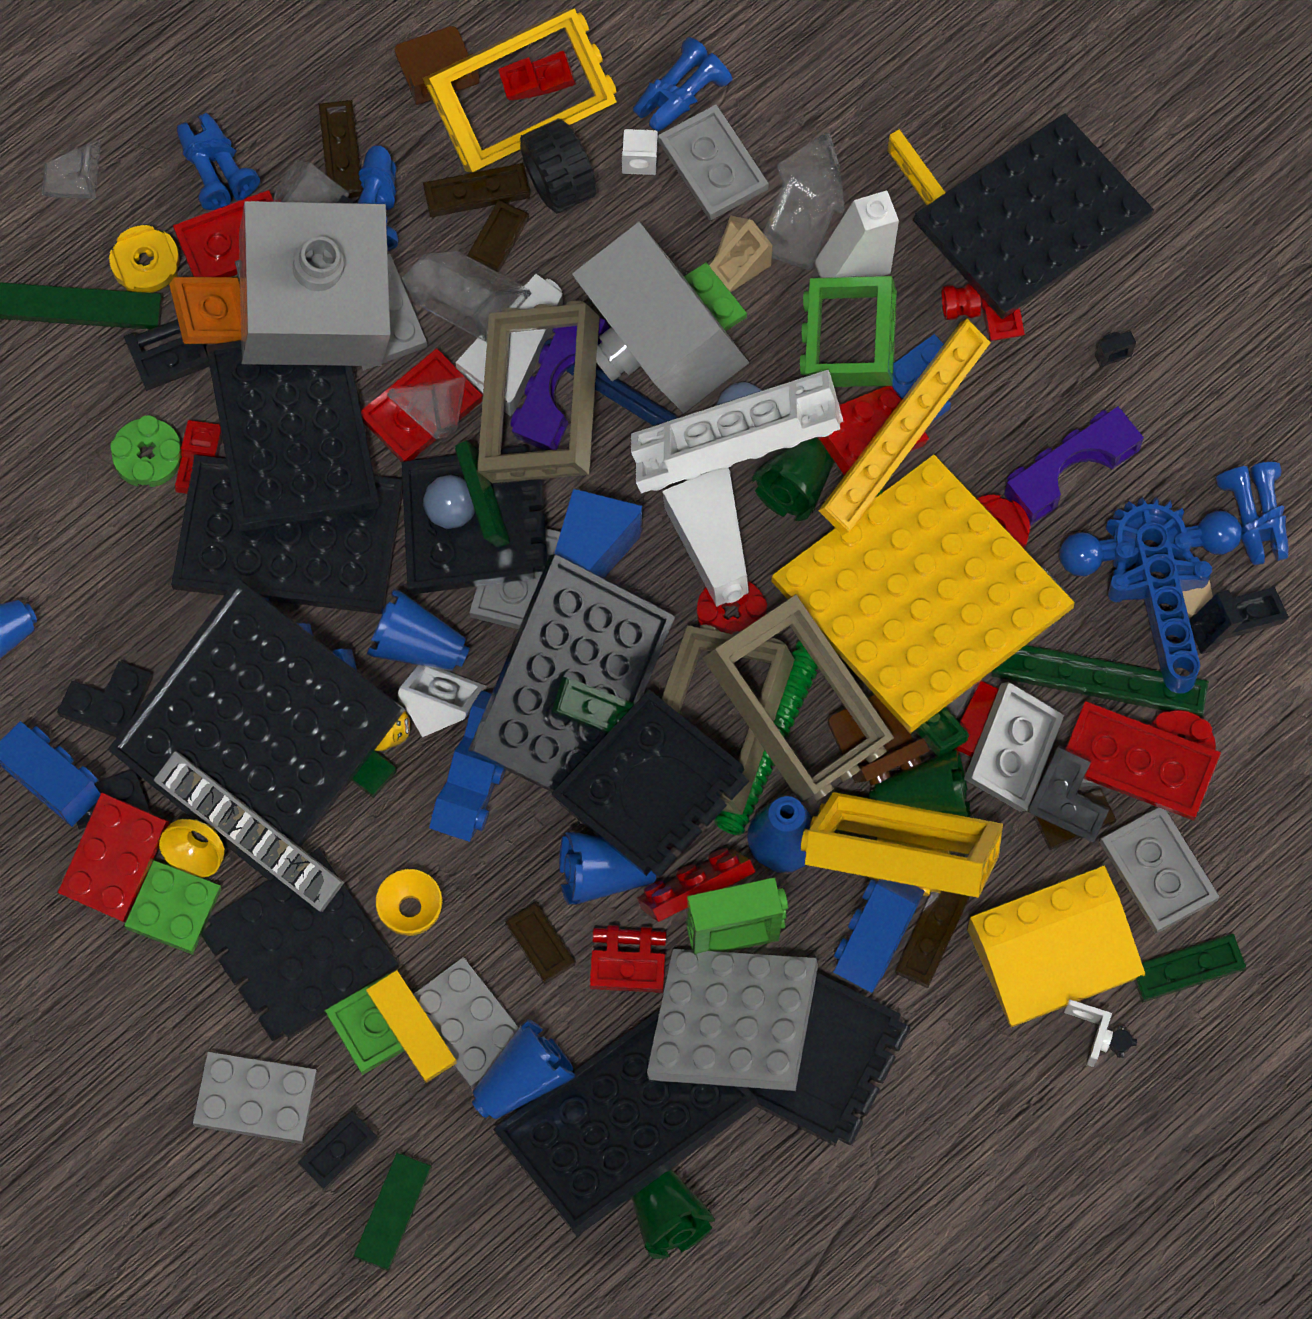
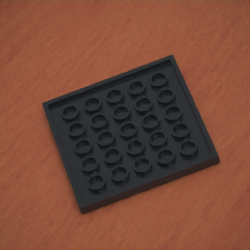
[107,578,405,882]

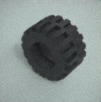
[520,118,596,214]

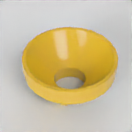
[159,819,224,878]
[376,869,442,936]

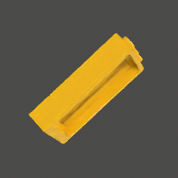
[423,8,617,172]
[801,792,1003,898]

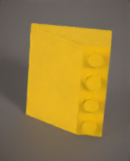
[967,865,1145,1028]

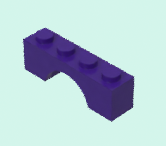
[510,318,610,451]
[1004,406,1144,526]

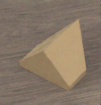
[709,215,773,292]

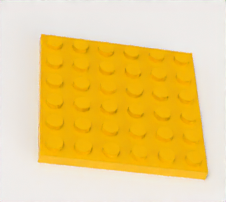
[771,455,1075,734]

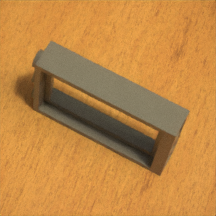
[477,301,599,483]
[702,595,894,802]
[661,625,795,815]

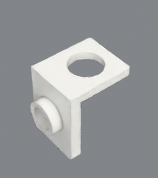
[622,129,658,175]
[1064,1000,1113,1067]

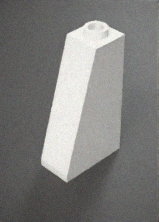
[815,190,899,278]
[456,274,563,416]
[662,468,749,607]

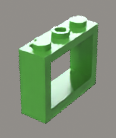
[800,276,897,387]
[686,878,788,954]

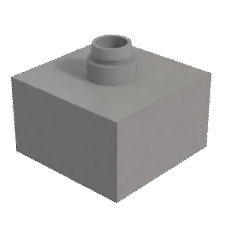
[239,201,390,366]
[572,222,749,414]

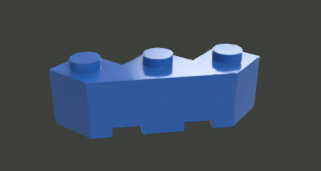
[429,690,506,842]

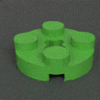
[110,415,182,487]

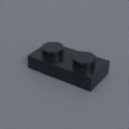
[298,1111,379,1192]

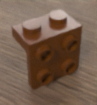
[394,26,479,105]
[827,694,930,786]

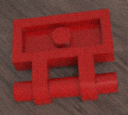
[590,925,666,993]

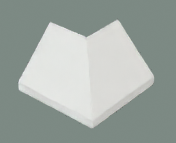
[398,665,487,737]

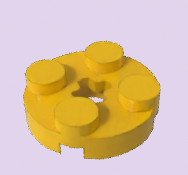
[109,225,180,293]

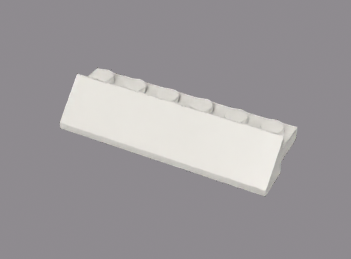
[631,370,844,493]

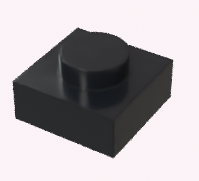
[1095,331,1136,368]

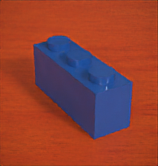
[0,721,100,827]
[833,879,925,993]

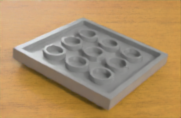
[647,949,818,1091]

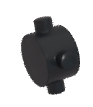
[1109,1026,1137,1058]

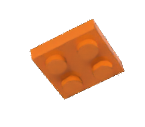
[169,277,241,344]

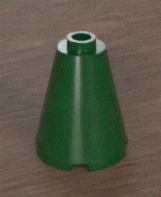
[752,437,835,521]
[869,750,971,818]
[631,1169,715,1259]

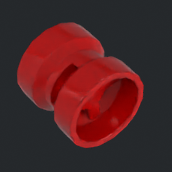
[941,284,981,320]

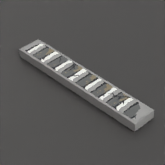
[154,751,344,912]

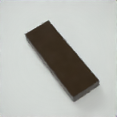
[318,100,362,200]
[423,163,530,218]
[895,891,970,988]

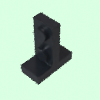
[1189,587,1289,654]

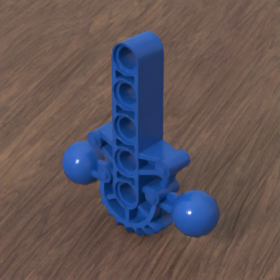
[1059,497,1242,693]

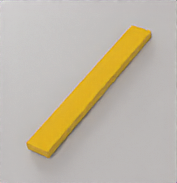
[818,319,991,535]

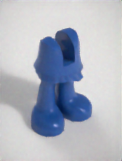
[633,37,732,132]
[177,113,260,210]
[358,146,398,251]
[1216,462,1289,565]

